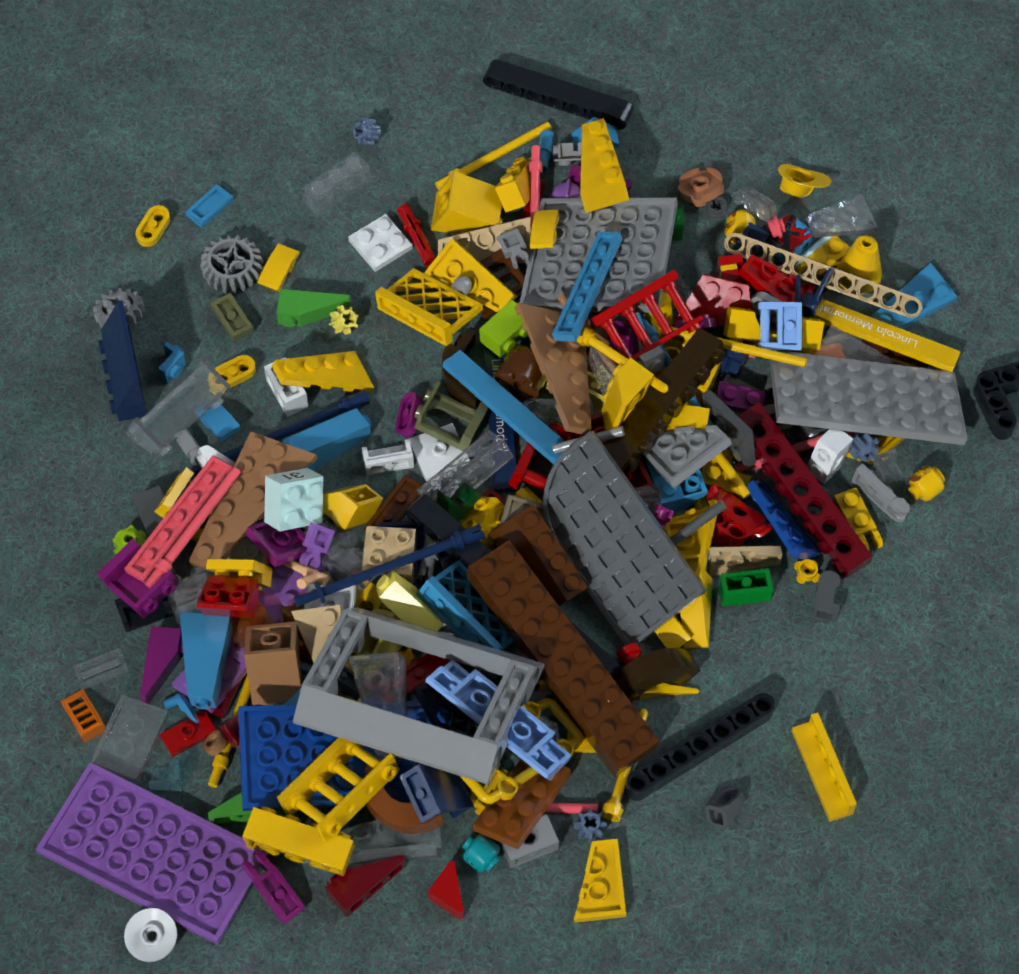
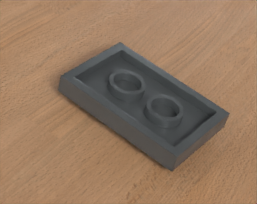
[702,390,756,468]

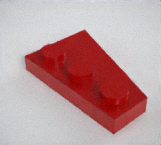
[737,254,816,302]

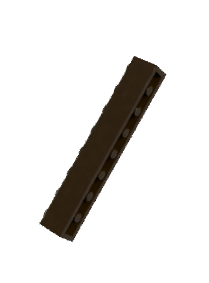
[604,328,725,477]

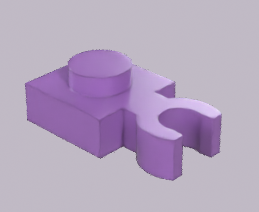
[299,522,335,569]

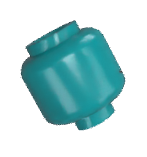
[462,834,502,873]

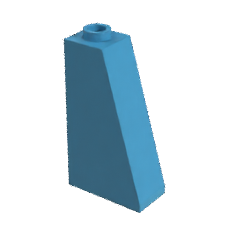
[282,408,372,471]
[180,612,234,709]

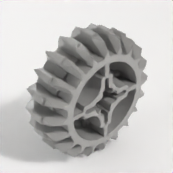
[200,234,263,294]

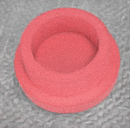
[768,215,786,239]

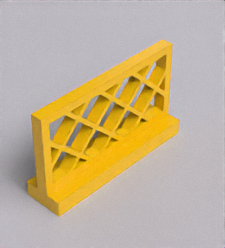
[375,268,483,347]

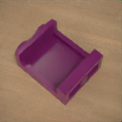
[97,539,179,619]

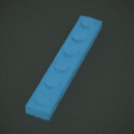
[552,231,622,342]

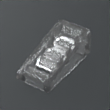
[588,346,615,396]

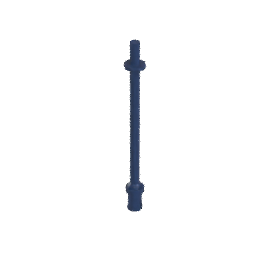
[191,390,370,476]
[293,524,485,607]

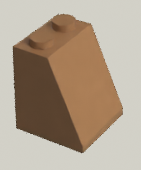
[244,621,303,705]

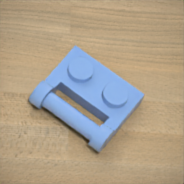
[758,302,802,351]

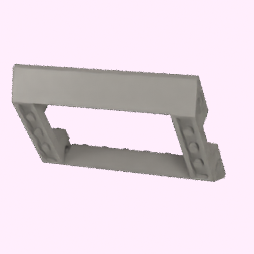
[293,607,544,785]

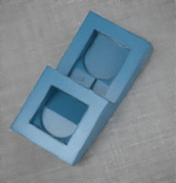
[194,399,241,442]

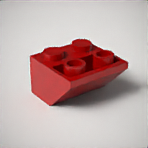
[197,575,259,618]

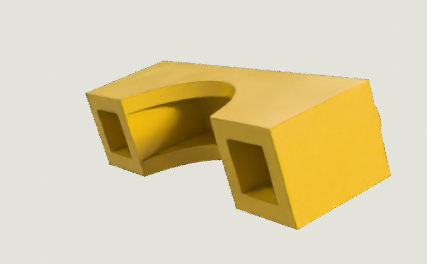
[723,306,825,353]

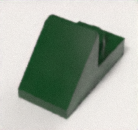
[436,482,482,522]

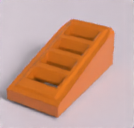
[60,689,107,743]

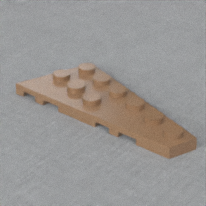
[515,302,592,435]

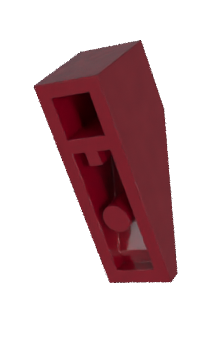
[325,855,406,917]

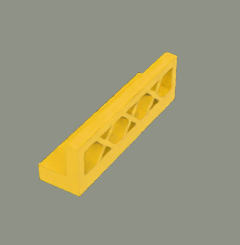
[791,712,857,822]

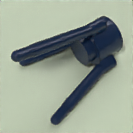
[794,268,833,318]

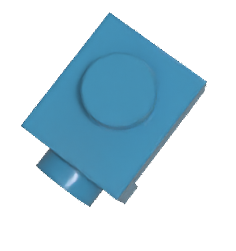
[158,342,186,384]

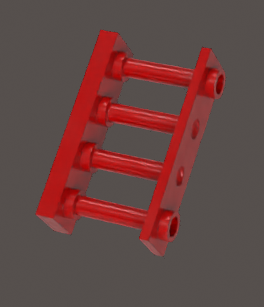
[591,269,704,366]

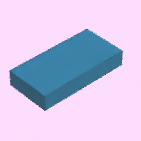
[185,184,234,228]

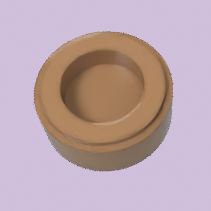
[203,730,228,756]

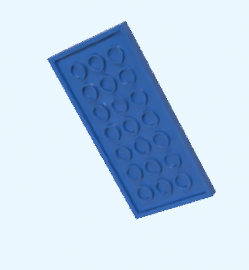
[238,700,446,811]

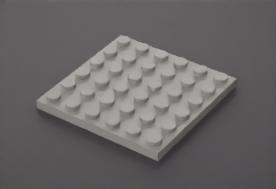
[520,198,678,313]

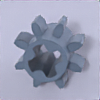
[353,118,381,146]
[849,433,879,462]
[574,809,607,843]

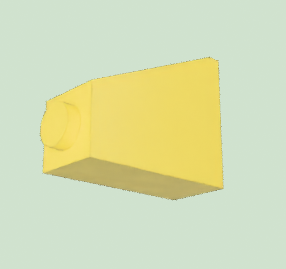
[376,570,443,631]

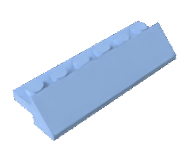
[426,660,572,781]

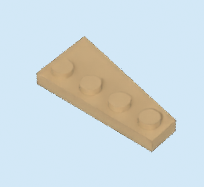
[438,217,531,263]

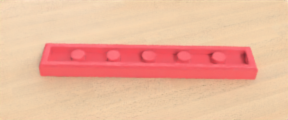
[124,455,233,583]

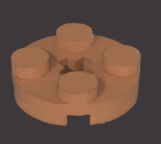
[678,167,724,207]

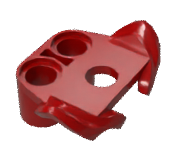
[707,484,773,547]

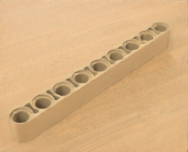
[724,233,923,318]

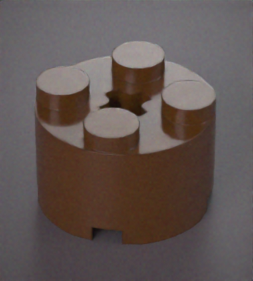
[495,348,547,404]

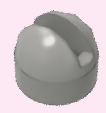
[451,276,472,296]

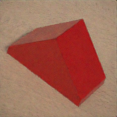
[428,861,464,919]

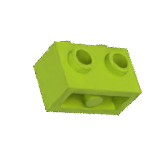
[479,300,528,358]

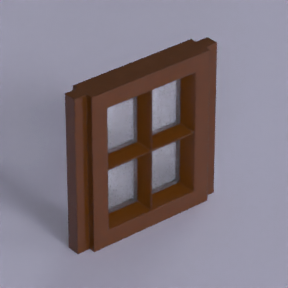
[480,249,525,320]

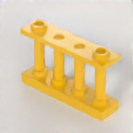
[277,737,400,843]

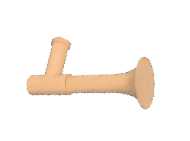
[263,556,330,589]

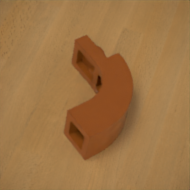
[362,766,443,834]

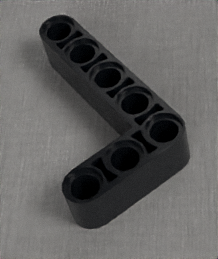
[973,361,1019,440]

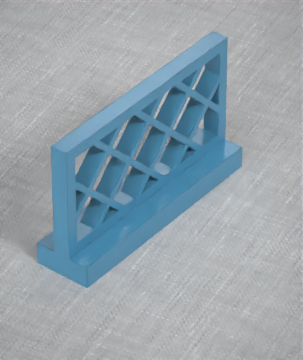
[417,560,514,651]

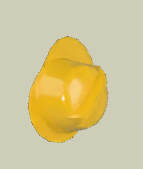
[778,164,831,198]

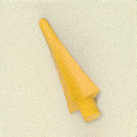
[639,683,699,699]

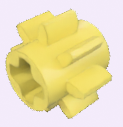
[329,305,359,335]

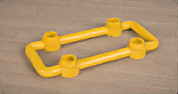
[460,698,584,804]

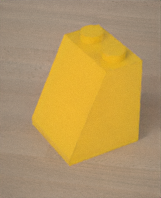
[430,171,504,234]

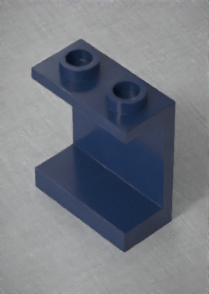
[399,764,474,824]

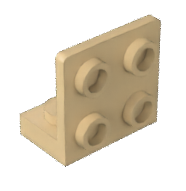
[362,526,417,584]

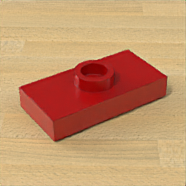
[159,710,216,758]

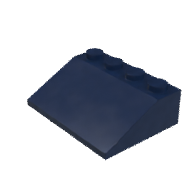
[98,300,147,422]

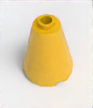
[837,235,882,294]

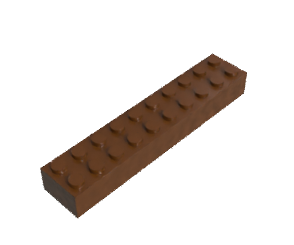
[466,540,660,777]

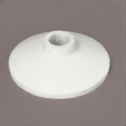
[124,908,177,962]

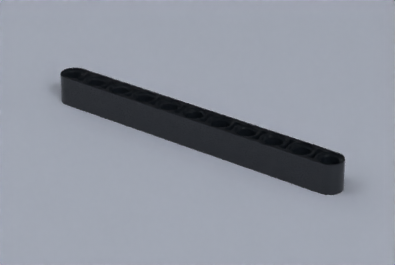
[405,493,622,680]

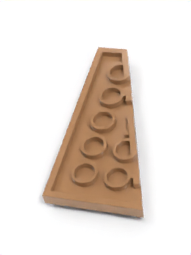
[189,432,318,572]

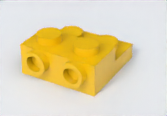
[206,559,272,592]

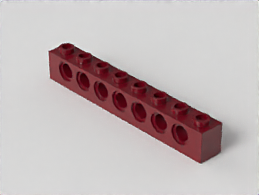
[738,402,873,578]

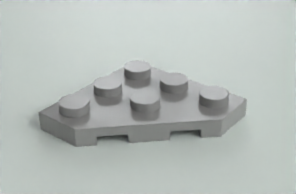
[643,425,732,488]

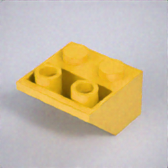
[323,484,383,530]

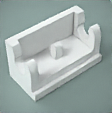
[362,439,414,476]

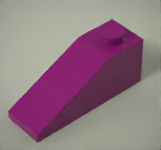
[140,626,183,705]

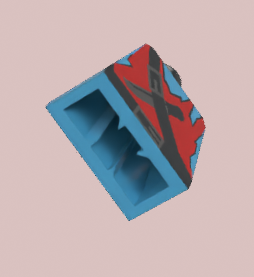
[761,214,816,265]

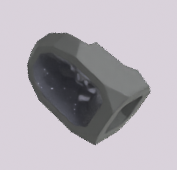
[705,787,745,830]

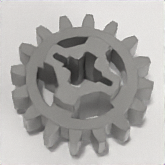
[93,288,145,328]

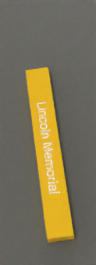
[810,299,961,373]

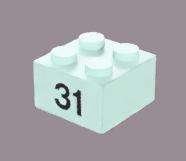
[264,468,323,531]

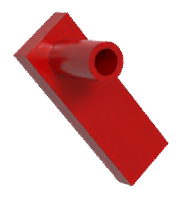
[508,421,548,491]

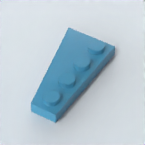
[871,263,957,329]

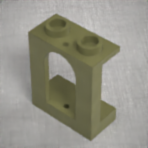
[414,381,489,453]

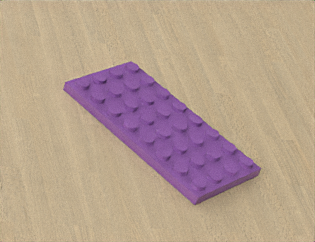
[35,762,270,945]

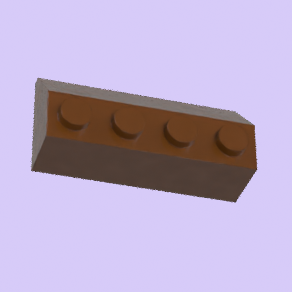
[489,504,588,606]

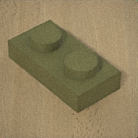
[210,293,254,342]

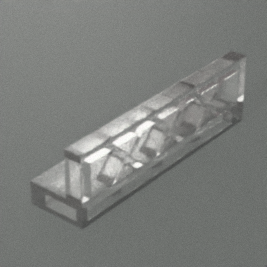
[416,430,514,502]

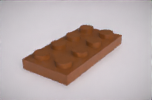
[473,759,571,849]

